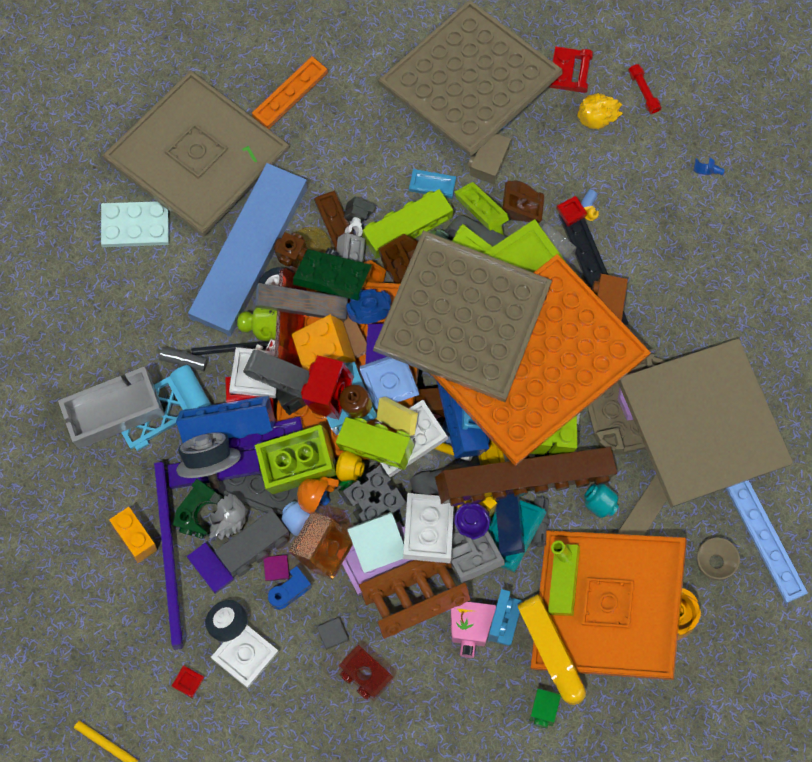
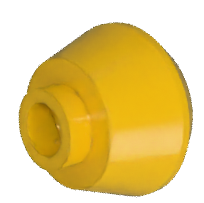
[336,451,365,481]

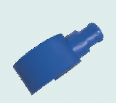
[694,158,724,175]

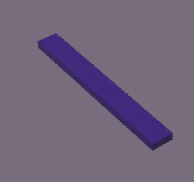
[154,462,183,650]

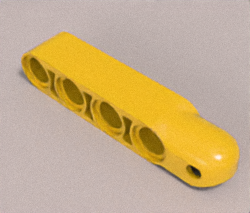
[517,594,586,705]

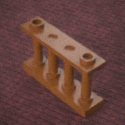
[359,560,470,639]

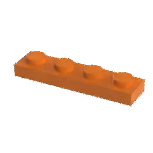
[252,56,328,129]

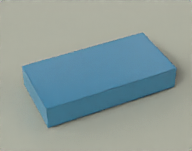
[409,169,456,199]

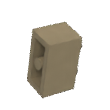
[468,133,511,184]

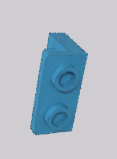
[488,589,522,646]

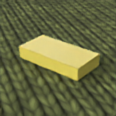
[377,397,418,436]

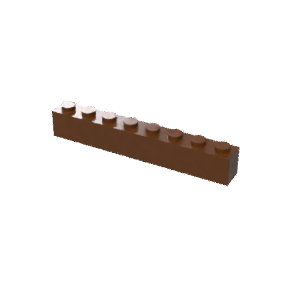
[435,447,617,506]

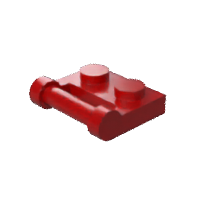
[549,46,593,93]

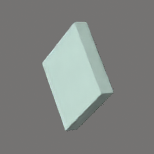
[347,512,404,573]

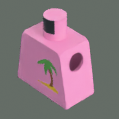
[450,602,496,658]

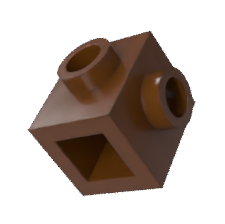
[274,232,307,269]

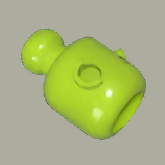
[237,307,295,342]

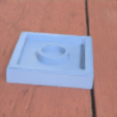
[360,357,419,410]

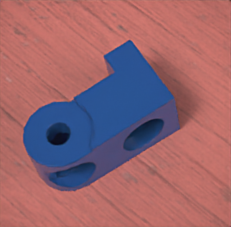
[268,566,312,610]

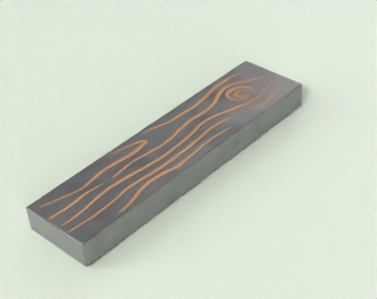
[255,283,348,322]

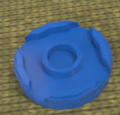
[346,289,392,324]

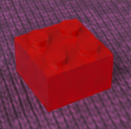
[301,355,354,420]

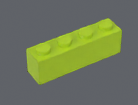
[363,189,453,259]

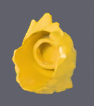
[577,93,623,129]

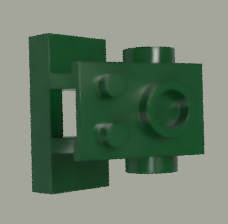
[173,479,224,539]

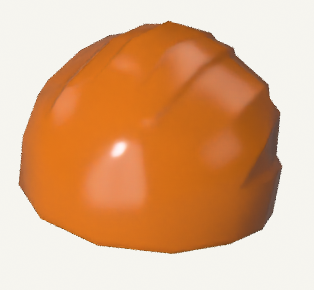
[297,476,339,515]

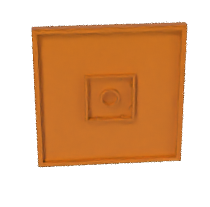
[531,531,687,680]

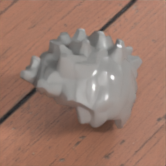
[209,493,247,540]

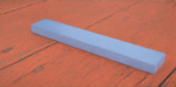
[726,480,808,604]

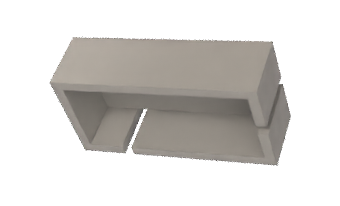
[58,366,165,449]

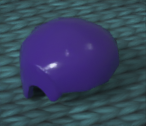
[454,502,490,540]

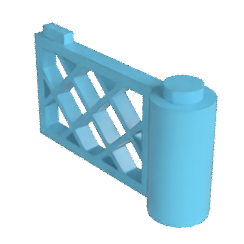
[121,365,211,451]

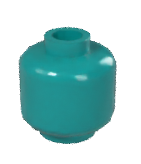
[584,483,619,518]

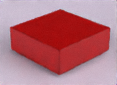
[556,196,587,226]
[172,665,205,699]

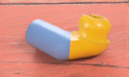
[581,189,599,221]

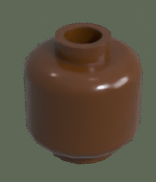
[339,384,372,418]

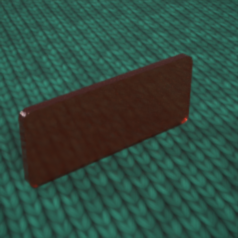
[274,268,307,368]

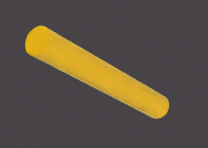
[74,720,139,762]

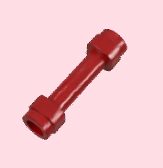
[628,64,662,114]

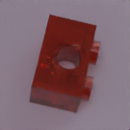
[339,645,394,701]

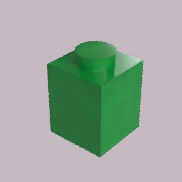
[529,689,561,729]

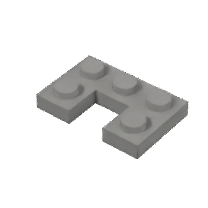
[451,517,505,583]

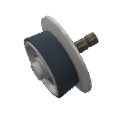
[176,433,241,489]

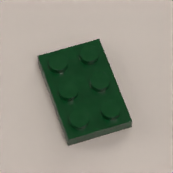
[293,249,372,301]

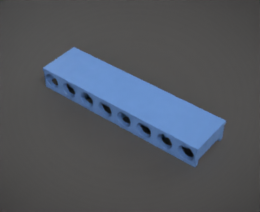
[188,163,307,337]

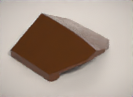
[502,180,544,223]
[378,233,418,284]

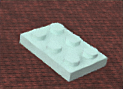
[101,202,169,247]

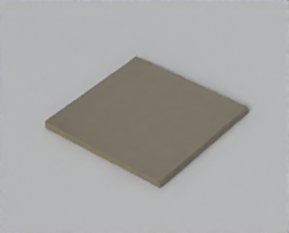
[102,71,290,237]
[618,338,793,508]

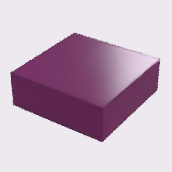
[264,555,289,581]

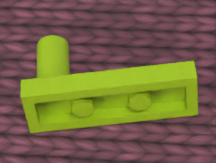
[454,182,509,235]
[548,541,580,616]

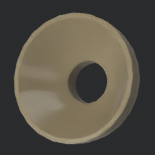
[697,538,740,581]

